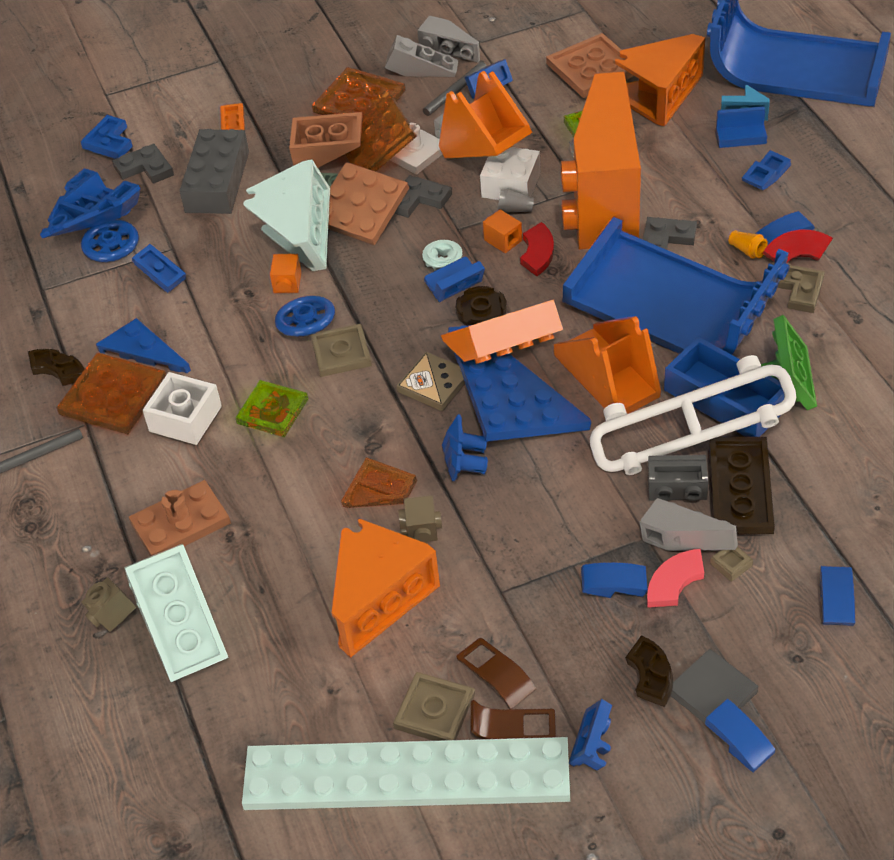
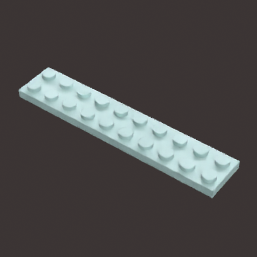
[242,737,570,810]

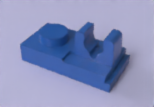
[464,59,513,99]
[132,244,186,293]
[569,699,612,770]

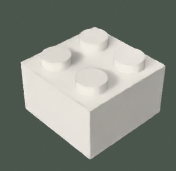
[480,147,540,200]
[143,372,222,445]

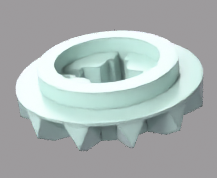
[422,240,463,271]

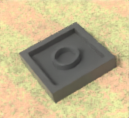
[671,649,759,723]

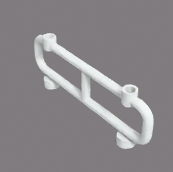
[590,355,796,475]

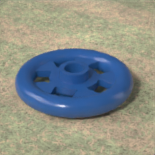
[81,220,139,262]
[275,296,335,337]

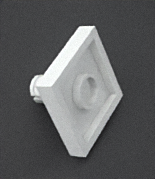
[381,123,443,175]

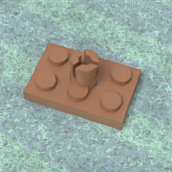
[129,480,231,556]

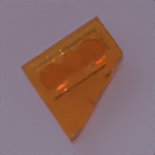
[341,457,417,508]

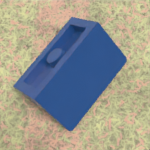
[715,107,767,148]
[424,256,485,302]

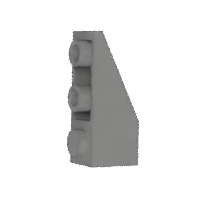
[417,16,480,63]
[385,35,458,77]
[640,498,738,551]

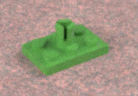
[761,315,817,410]

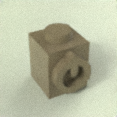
[398,495,442,543]
[81,577,136,632]

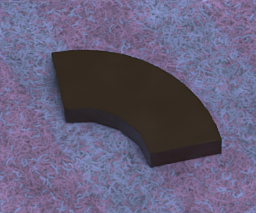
[28,349,88,386]
[625,635,673,707]

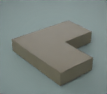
[773,262,825,313]

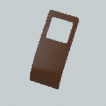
[456,638,536,709]
[471,700,556,739]

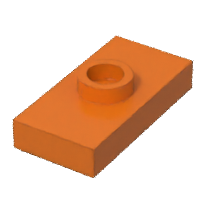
[220,103,245,130]

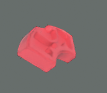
[647,549,704,608]

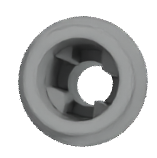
[498,188,534,212]

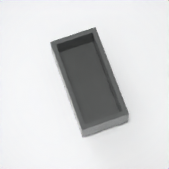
[180,129,249,214]

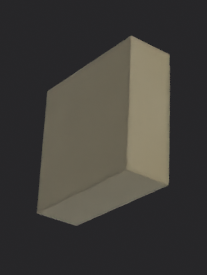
[710,546,753,582]

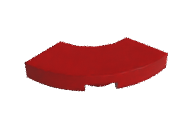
[520,222,554,276]
[761,229,833,263]

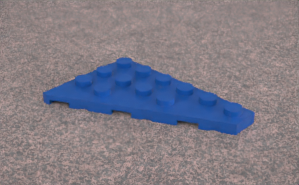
[448,325,591,442]

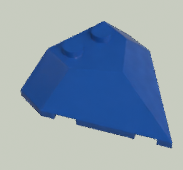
[40,168,141,238]

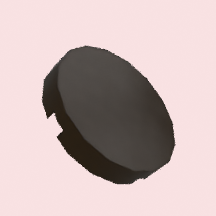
[455,286,507,326]

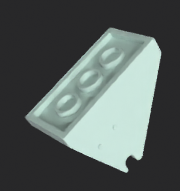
[243,160,330,271]
[124,544,229,682]

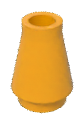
[728,230,768,259]

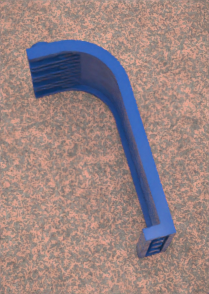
[707,0,891,107]
[562,217,790,355]

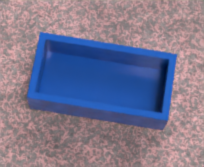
[664,337,785,437]

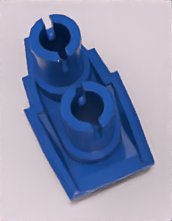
[442,414,488,481]

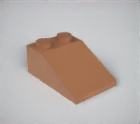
[289,112,363,168]

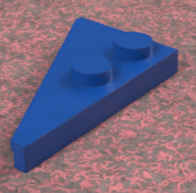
[96,318,191,373]

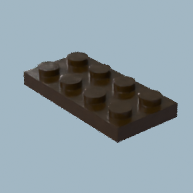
[709,437,775,534]

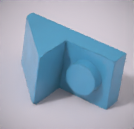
[721,85,770,121]

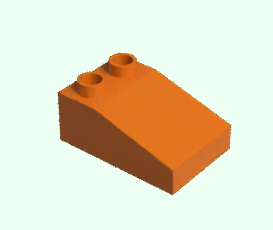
[561,72,641,250]

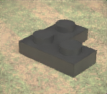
[112,144,174,184]
[394,175,452,218]
[643,217,697,250]

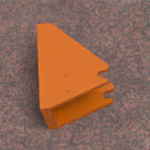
[615,34,706,127]
[439,71,533,158]
[554,316,661,414]
[331,519,440,658]

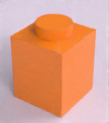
[483,209,522,254]
[270,254,302,293]

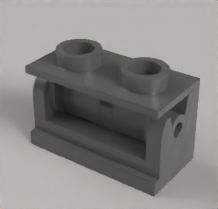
[648,455,708,501]

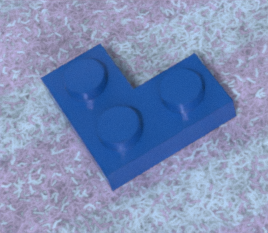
[80,115,133,159]

